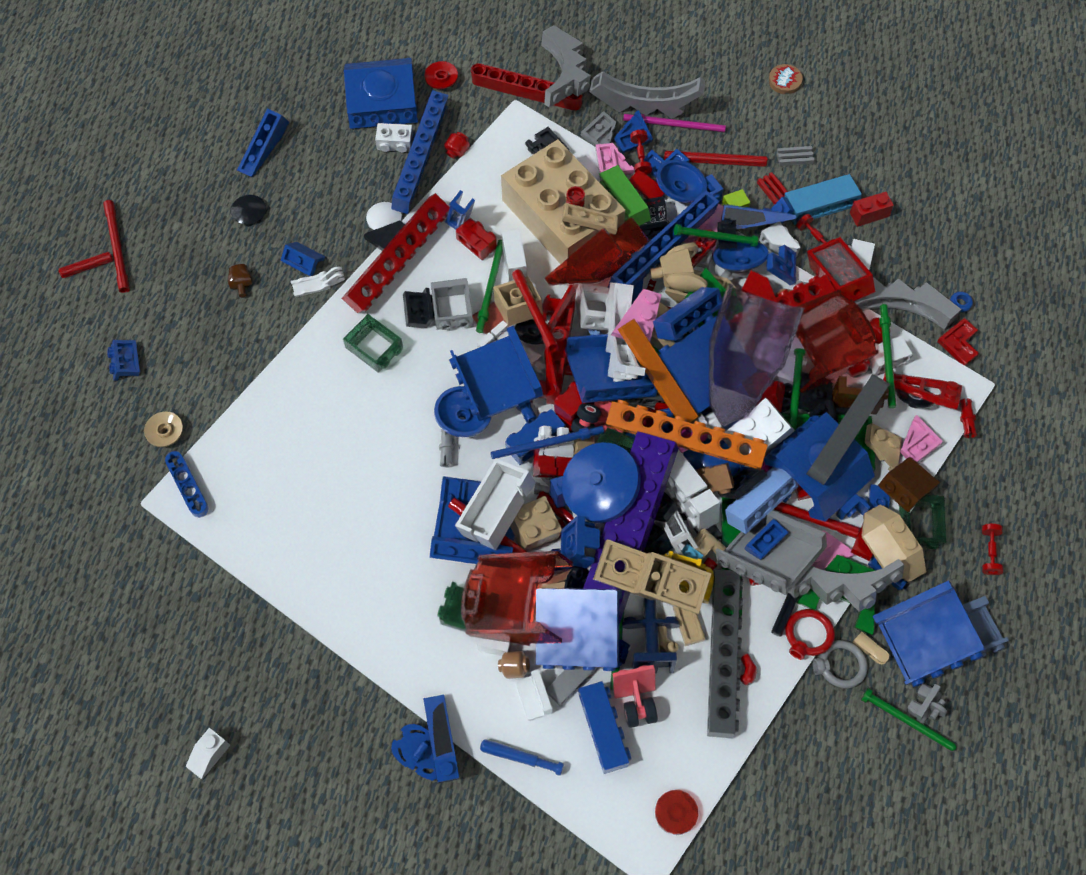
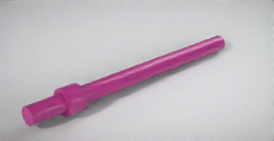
[623,114,726,132]

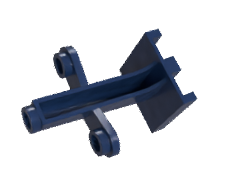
[622,598,680,673]

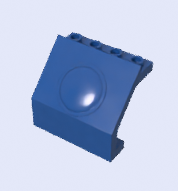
[344,58,418,129]
[764,412,875,522]
[429,476,515,569]

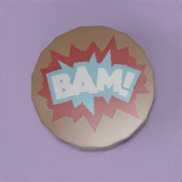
[769,64,803,94]

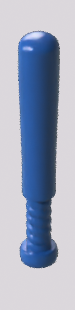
[480,739,564,776]

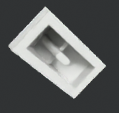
[477,621,514,656]

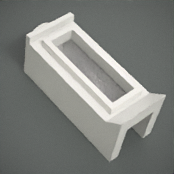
[660,510,698,556]

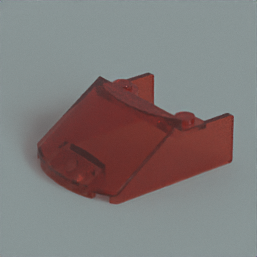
[544,218,649,286]
[763,290,879,393]
[461,551,573,646]

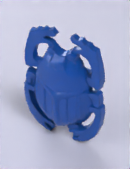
[391,724,437,781]

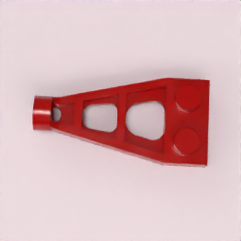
[883,371,962,410]

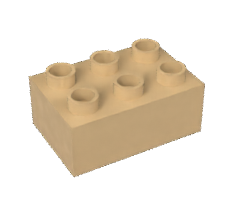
[501,139,625,272]

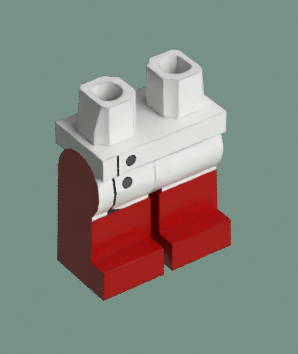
[533,426,574,478]

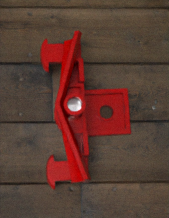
[530,285,576,404]

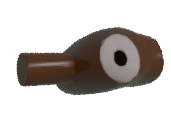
[228,264,253,298]

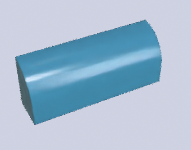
[784,174,862,225]

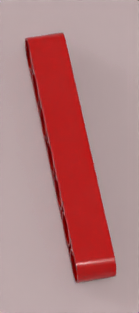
[471,63,582,110]

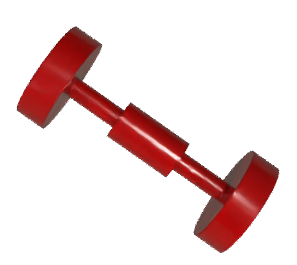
[630,130,652,175]
[796,214,834,249]
[982,523,1003,575]

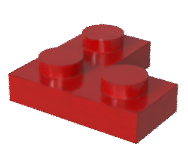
[937,318,979,366]

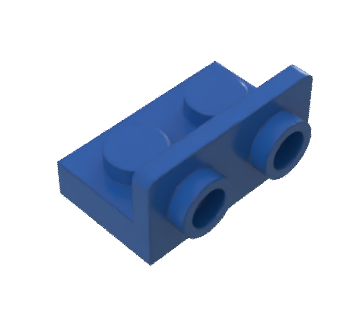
[107,340,140,381]

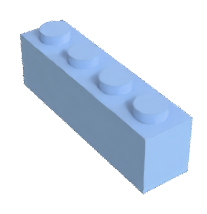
[725,467,798,534]

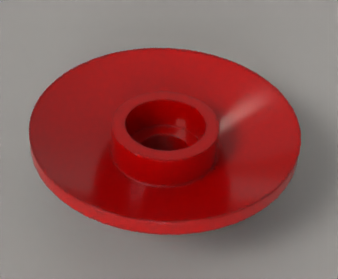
[424,61,458,89]

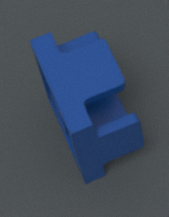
[560,515,600,569]

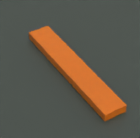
[617,319,699,423]

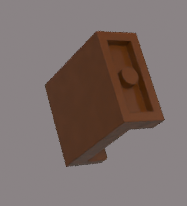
[832,376,889,415]
[878,457,940,512]

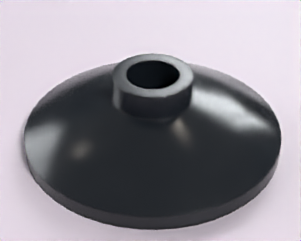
[515,319,544,345]
[897,386,935,408]

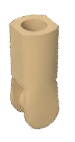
[852,632,889,665]

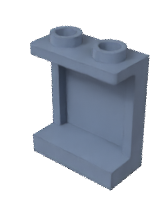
[963,596,1009,660]

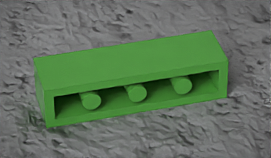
[599,165,651,229]

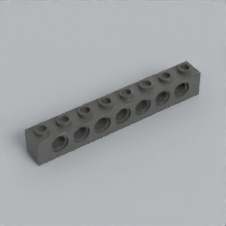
[707,569,743,739]

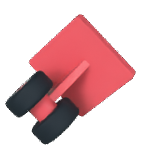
[571,401,632,444]
[613,665,658,728]

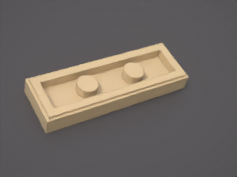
[562,203,618,234]

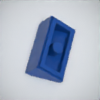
[745,519,789,560]

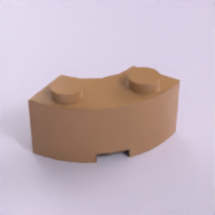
[695,462,735,495]

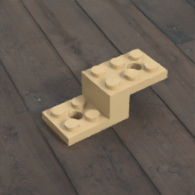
[593,539,712,614]

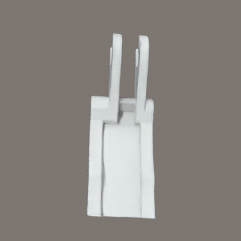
[291,267,345,297]

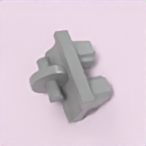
[908,684,947,725]

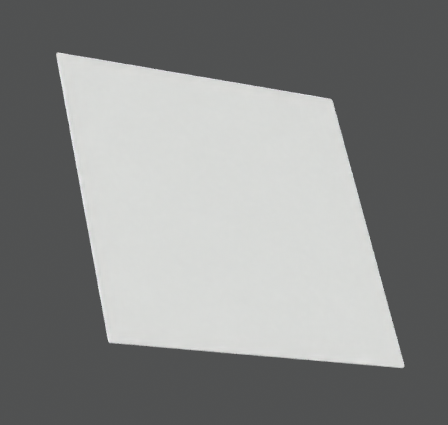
[141,100,995,875]

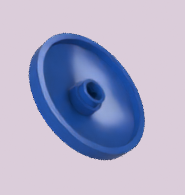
[562,442,641,523]

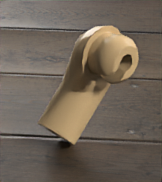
[658,626,678,652]

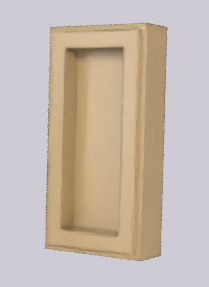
[673,606,705,646]

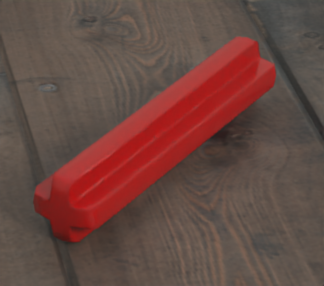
[59,252,113,278]

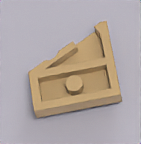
[865,423,902,471]

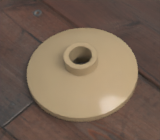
[144,412,183,447]

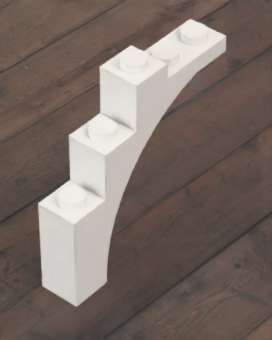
[604,282,646,382]

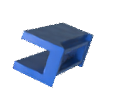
[445,190,475,230]

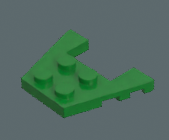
[797,555,875,635]

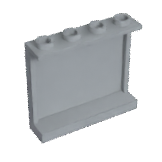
[715,510,827,595]

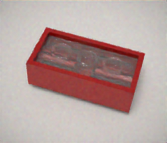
[807,237,876,307]

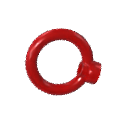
[785,609,835,660]

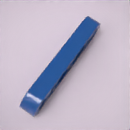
[165,451,209,518]

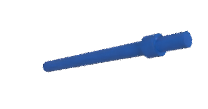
[490,426,604,459]

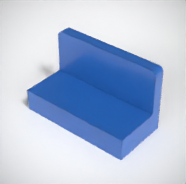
[280,242,325,276]

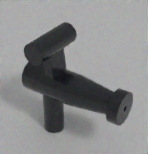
[809,400,850,424]

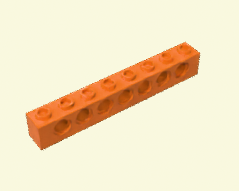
[606,400,768,470]

